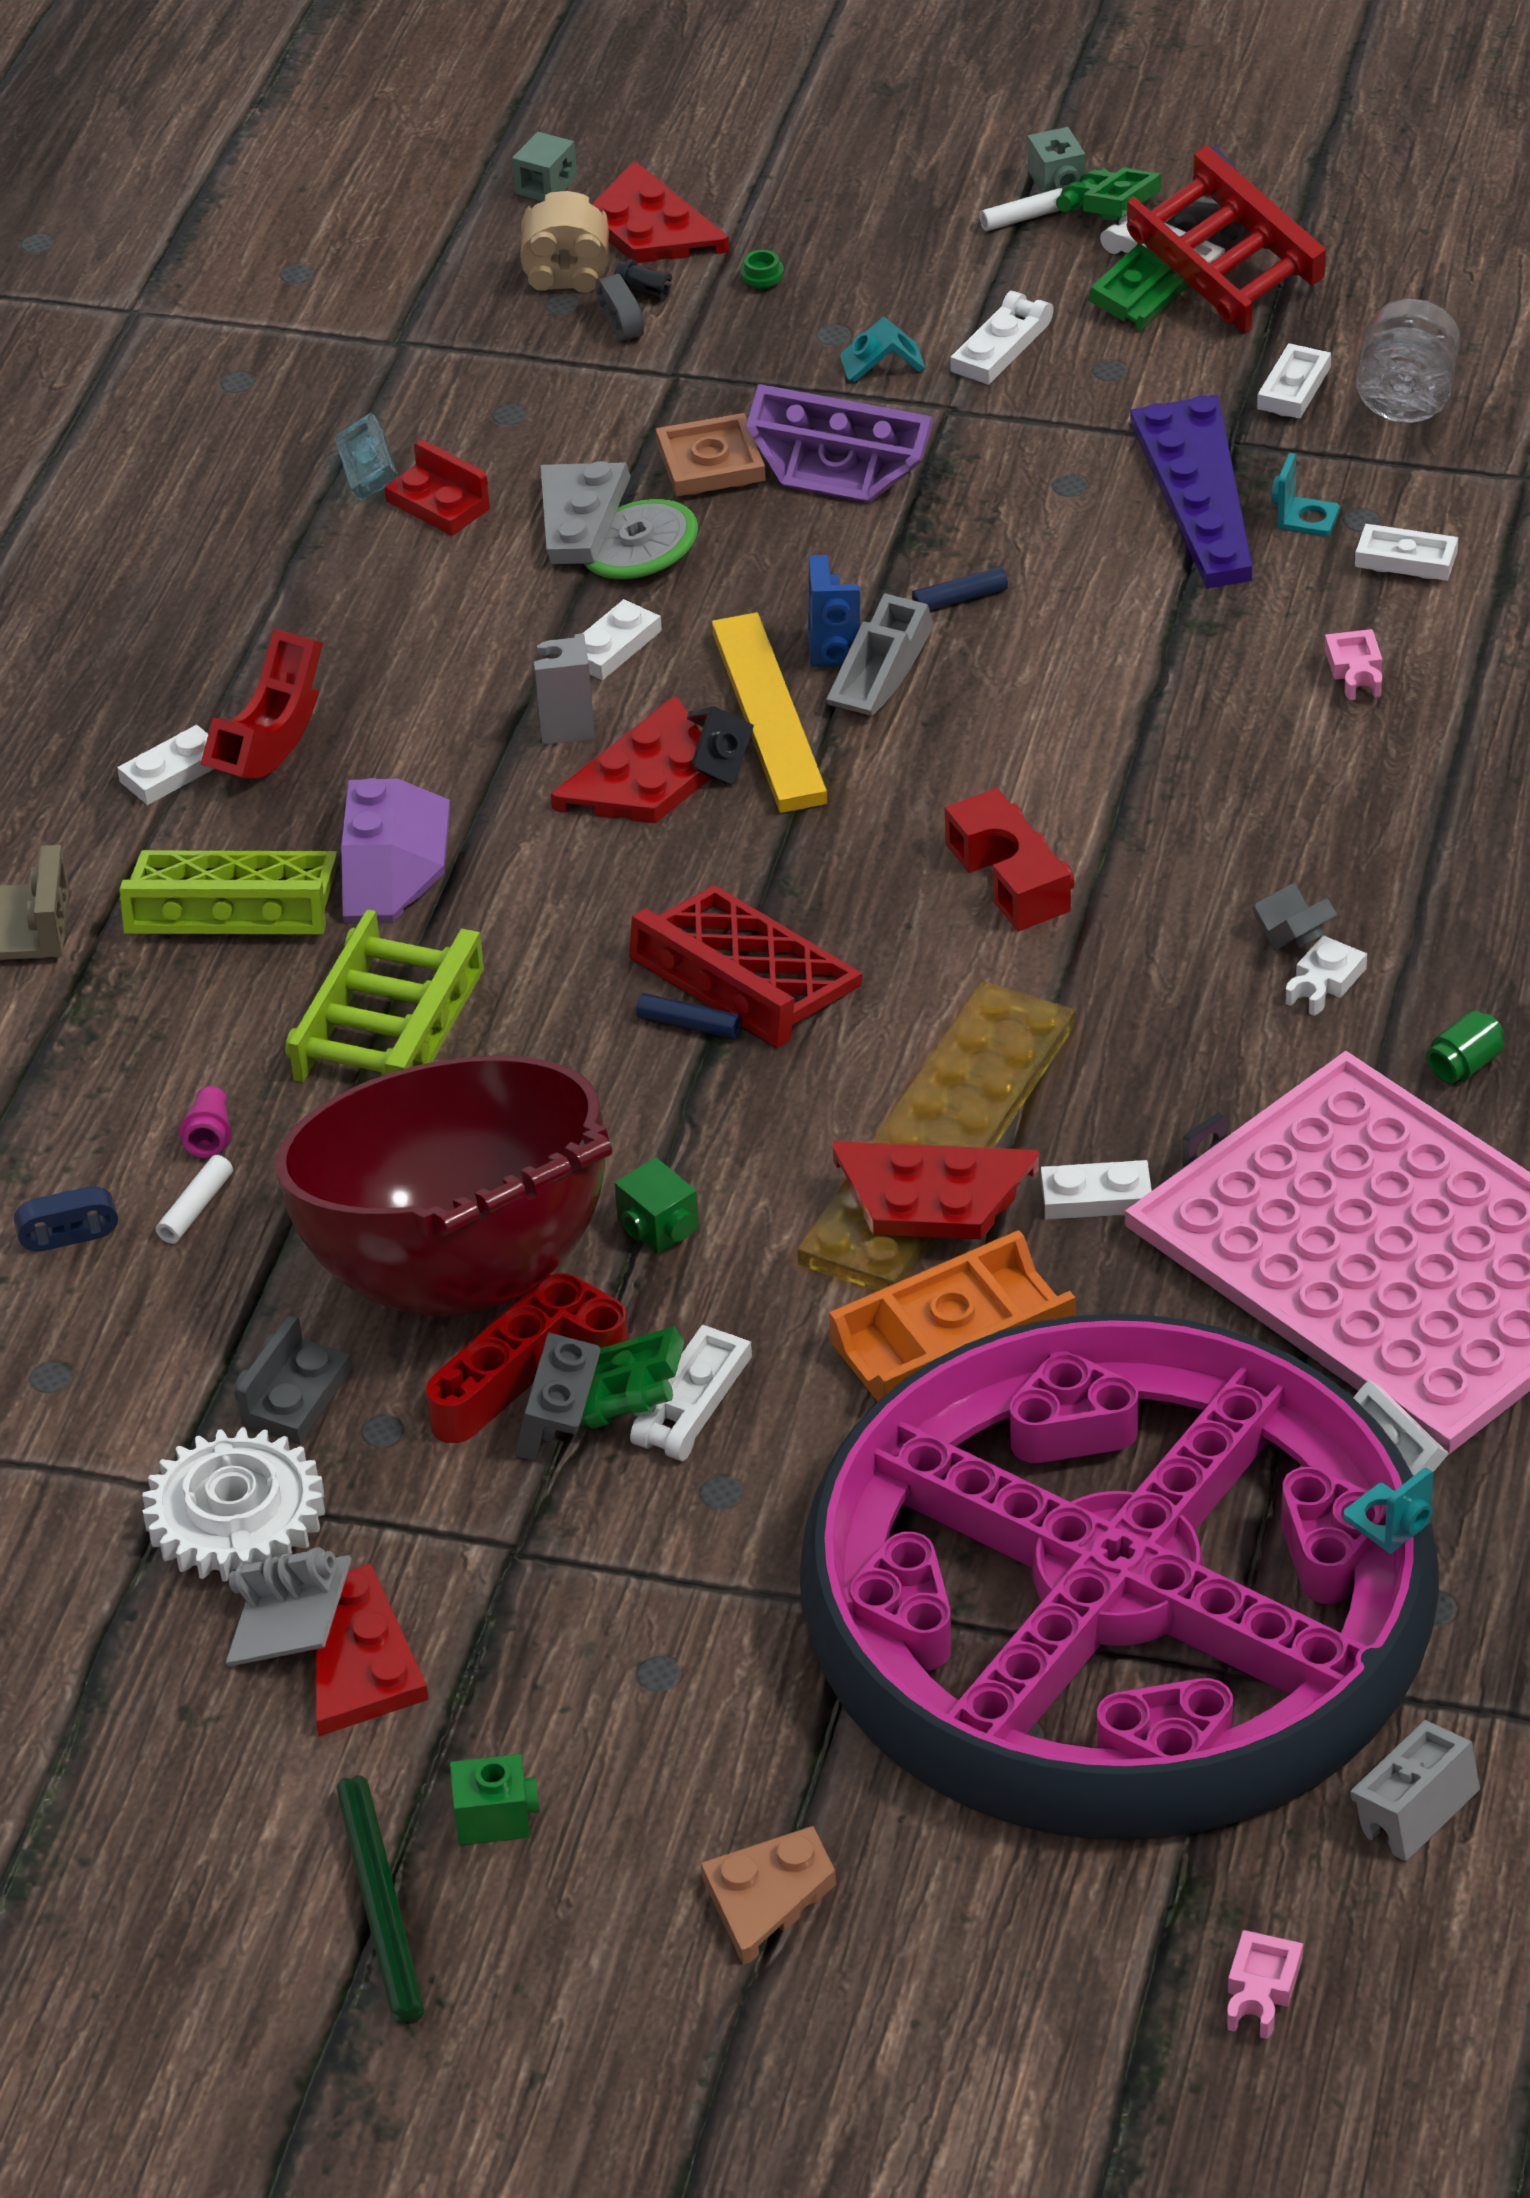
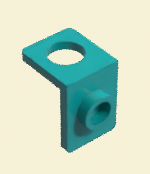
[840,316,925,383]
[1271,453,1340,537]
[1343,1468,1434,1554]

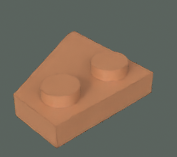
[701,1826,836,1965]

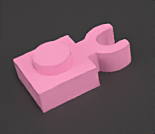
[1324,629,1383,700]
[1227,1930,1303,2039]

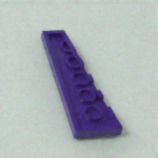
[1130,395,1252,589]

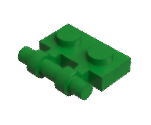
[1056,167,1162,220]
[580,1326,684,1429]

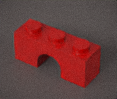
[944,788,1075,932]

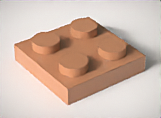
[656,413,766,497]

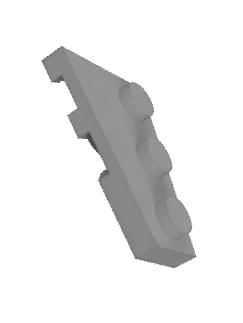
[541,461,631,564]

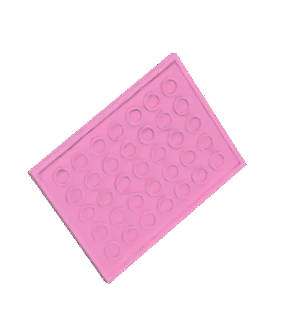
[1125,1051,1530,1455]

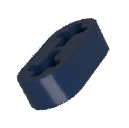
[14,1186,118,1251]

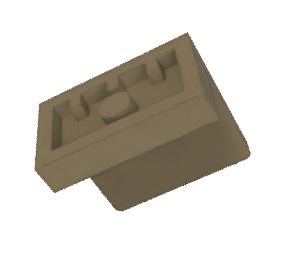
[0,845,69,960]

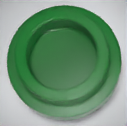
[740,250,784,289]

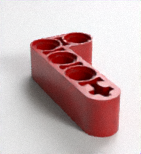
[426,1273,629,1443]

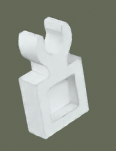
[1286,935,1367,1016]

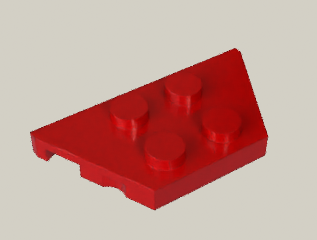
[592,162,729,264]
[550,696,712,823]
[832,1141,1039,1240]

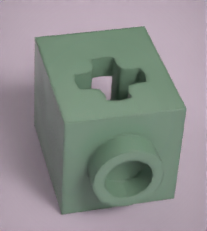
[1027,127,1086,193]
[512,131,577,201]

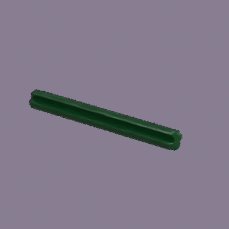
[336,1775,425,2024]

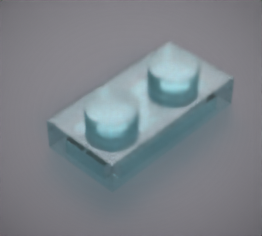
[334,412,399,501]

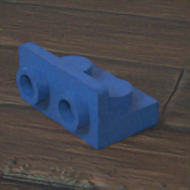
[808,555,860,667]

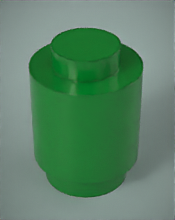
[1426,1010,1504,1084]

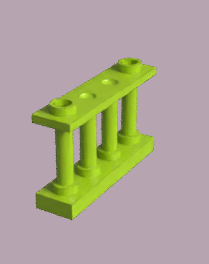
[285,909,484,1083]

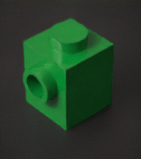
[614,1157,699,1254]
[450,1754,540,1846]

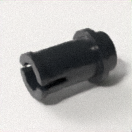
[614,259,672,301]

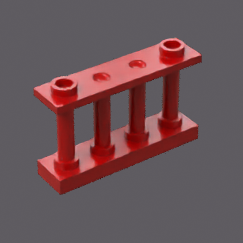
[1126,145,1326,334]

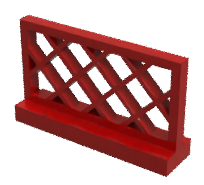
[629,885,863,1048]

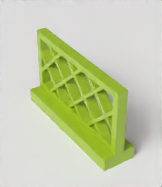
[119,850,338,935]

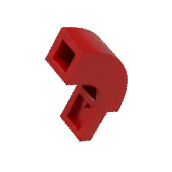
[201,629,323,778]

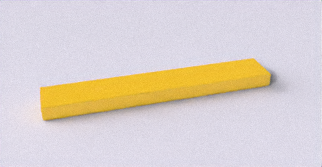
[712,612,827,813]

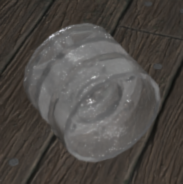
[1356,299,1461,423]

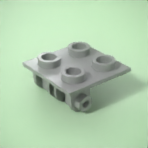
[226,1547,352,1667]

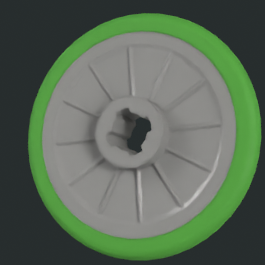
[584,499,698,579]

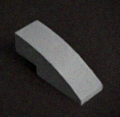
[826,593,933,716]

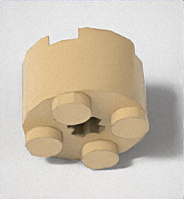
[520,191,609,293]

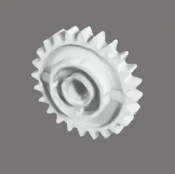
[142,1427,325,1581]

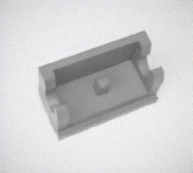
[534,634,595,745]
[1350,1720,1480,1861]

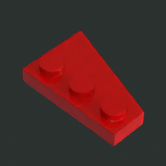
[316,1563,429,1736]

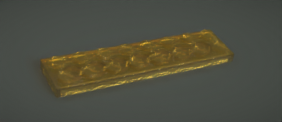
[797,981,1076,1291]

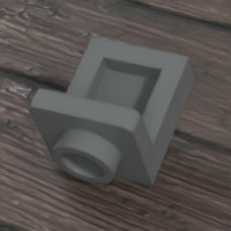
[1252,884,1337,951]

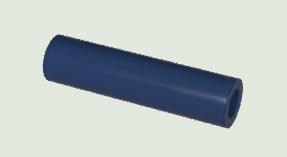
[912,567,1008,611]
[636,993,742,1040]

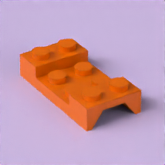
[829,1230,1076,1402]

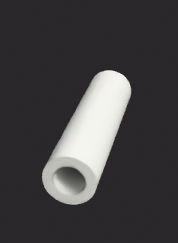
[980,188,1063,232]
[155,1155,233,1244]

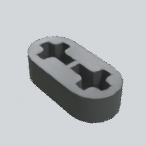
[595,274,644,341]

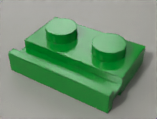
[1088,243,1189,331]

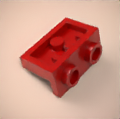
[384,439,490,536]

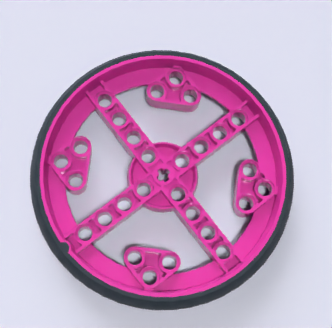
[799,1314,1439,1840]

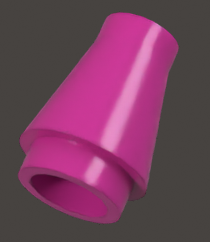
[179,1086,231,1158]

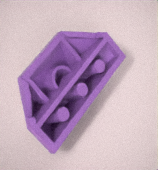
[746,384,934,503]
[341,778,451,924]

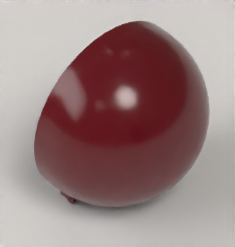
[275,1056,612,1317]

